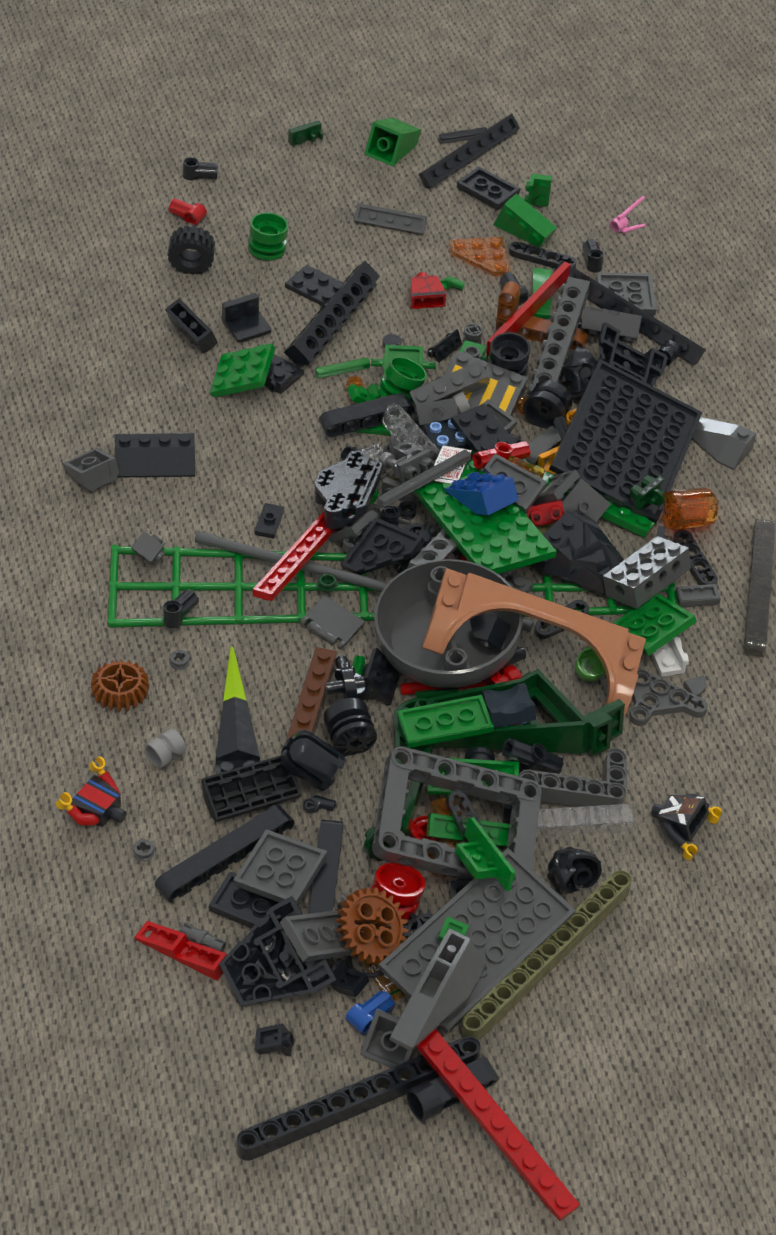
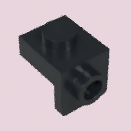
[331,959,369,998]

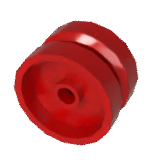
[371,862,425,919]

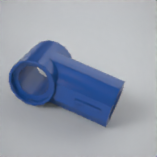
[345,990,395,1035]

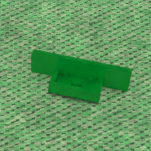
[455,817,515,891]

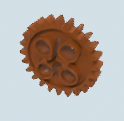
[336,887,408,965]

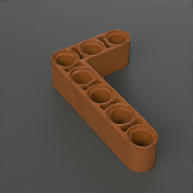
[496,281,588,351]

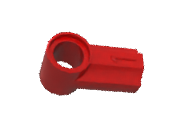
[169,198,207,225]

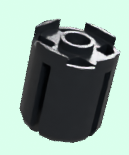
[280,730,345,791]

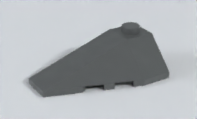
[691,417,756,470]

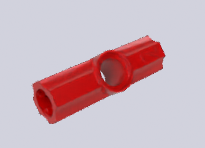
[472,441,531,469]

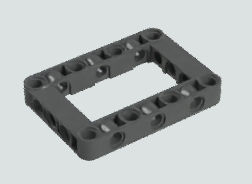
[372,747,542,879]

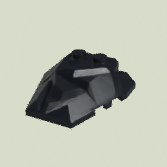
[598,322,668,386]
[529,510,624,596]
[219,896,337,1006]

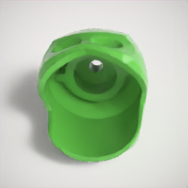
[575,646,605,682]

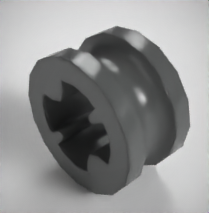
[170,650,189,670]
[133,839,154,861]

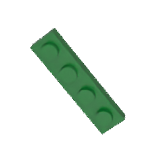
[426,813,510,847]

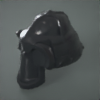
[561,347,598,399]
[547,847,602,895]

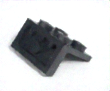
[222,293,272,342]

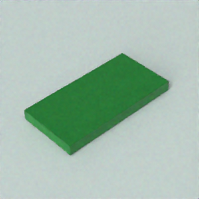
[397,695,494,748]

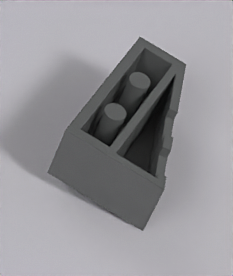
[581,305,642,342]

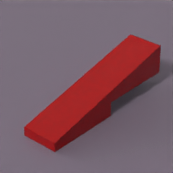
[134,921,227,981]

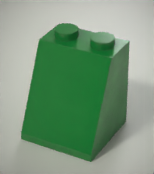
[364,117,421,167]

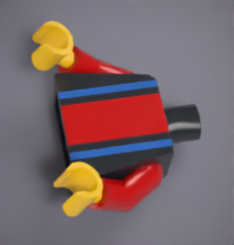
[56,756,127,827]

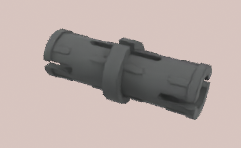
[179,923,227,952]

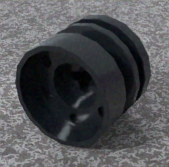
[488,332,530,376]
[323,698,377,756]

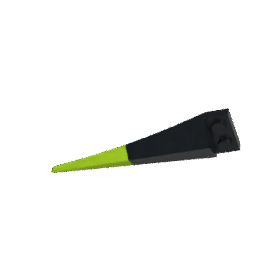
[216,647,260,774]

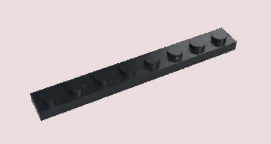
[418,114,520,189]

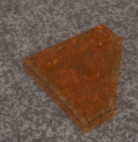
[449,237,512,277]

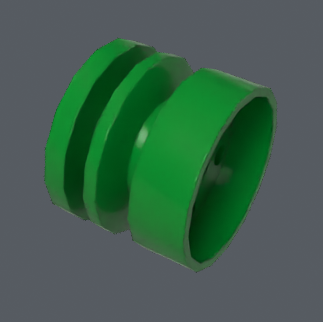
[248,213,289,260]
[377,357,427,405]

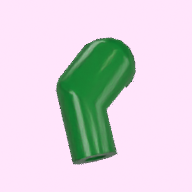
[440,276,465,291]

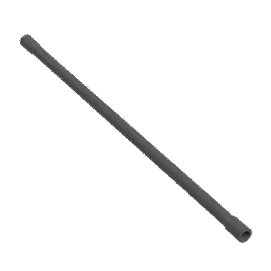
[195,531,534,632]

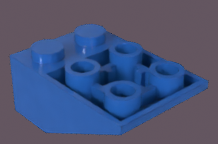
[445,472,519,515]

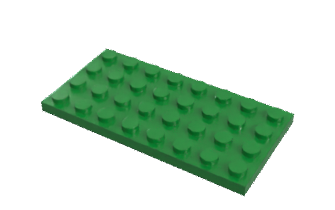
[408,461,556,574]

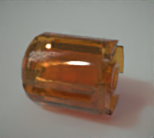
[661,487,719,531]

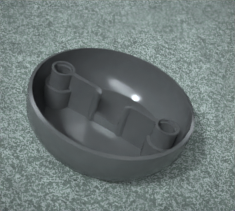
[374,559,523,688]

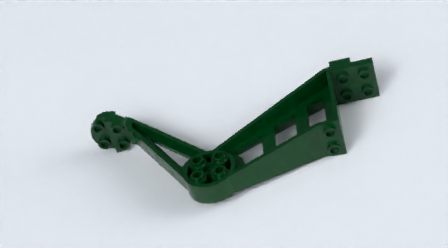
[364,669,625,861]

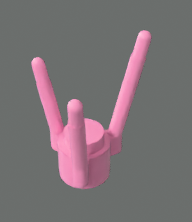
[610,196,646,234]

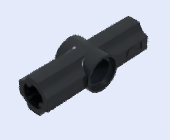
[502,738,564,774]

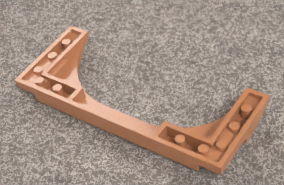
[422,568,646,717]

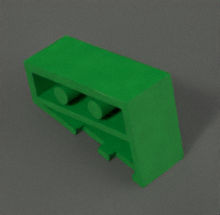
[493,194,557,248]

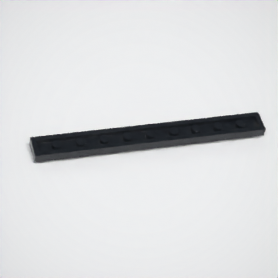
[554,260,706,365]

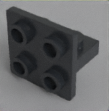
[357,648,400,706]

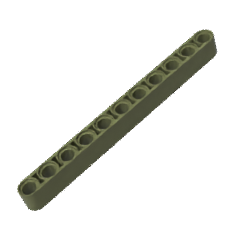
[461,870,632,1041]

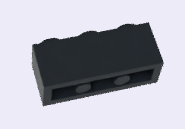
[165,298,218,353]

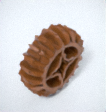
[91,659,150,712]

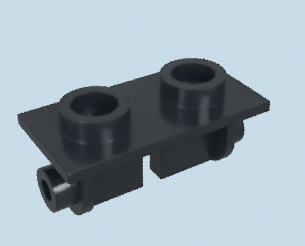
[427,329,462,363]

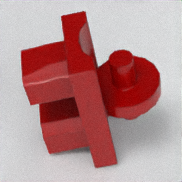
[527,499,565,526]

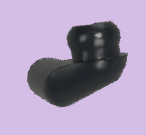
[303,795,336,813]

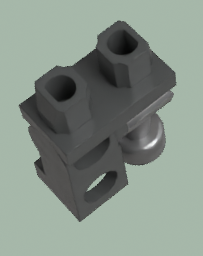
[379,440,434,483]

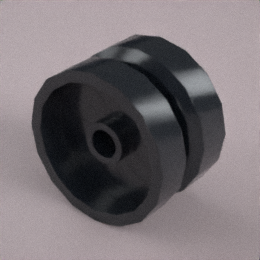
[523,380,572,430]

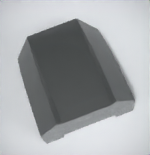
[62,448,119,491]

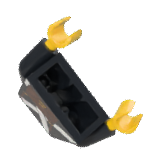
[651,794,722,860]

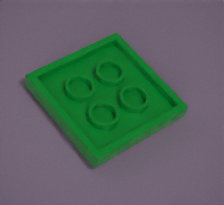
[209,343,275,397]
[613,594,697,656]

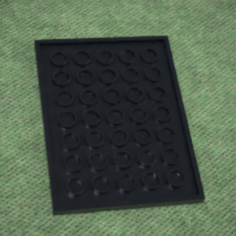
[549,359,703,524]

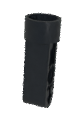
[406,1057,500,1122]

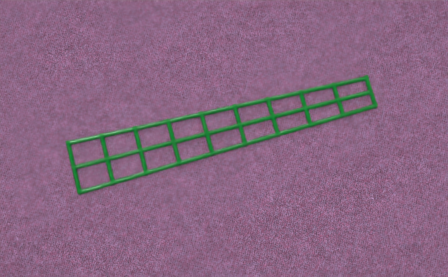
[107,544,677,628]

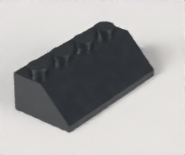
[115,433,195,478]

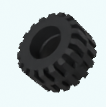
[168,225,215,274]

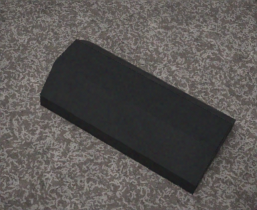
[201,756,301,822]

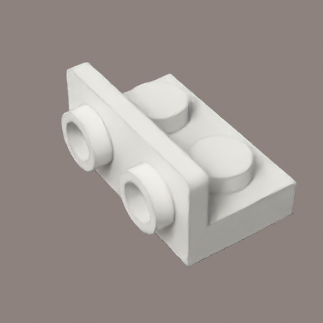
[651,636,689,677]

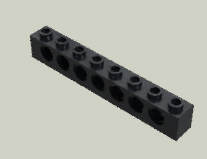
[284,261,380,368]

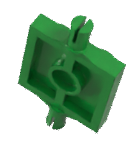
[371,345,436,374]

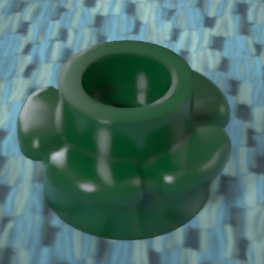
[317,574,338,593]

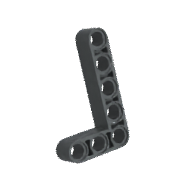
[519,748,627,811]

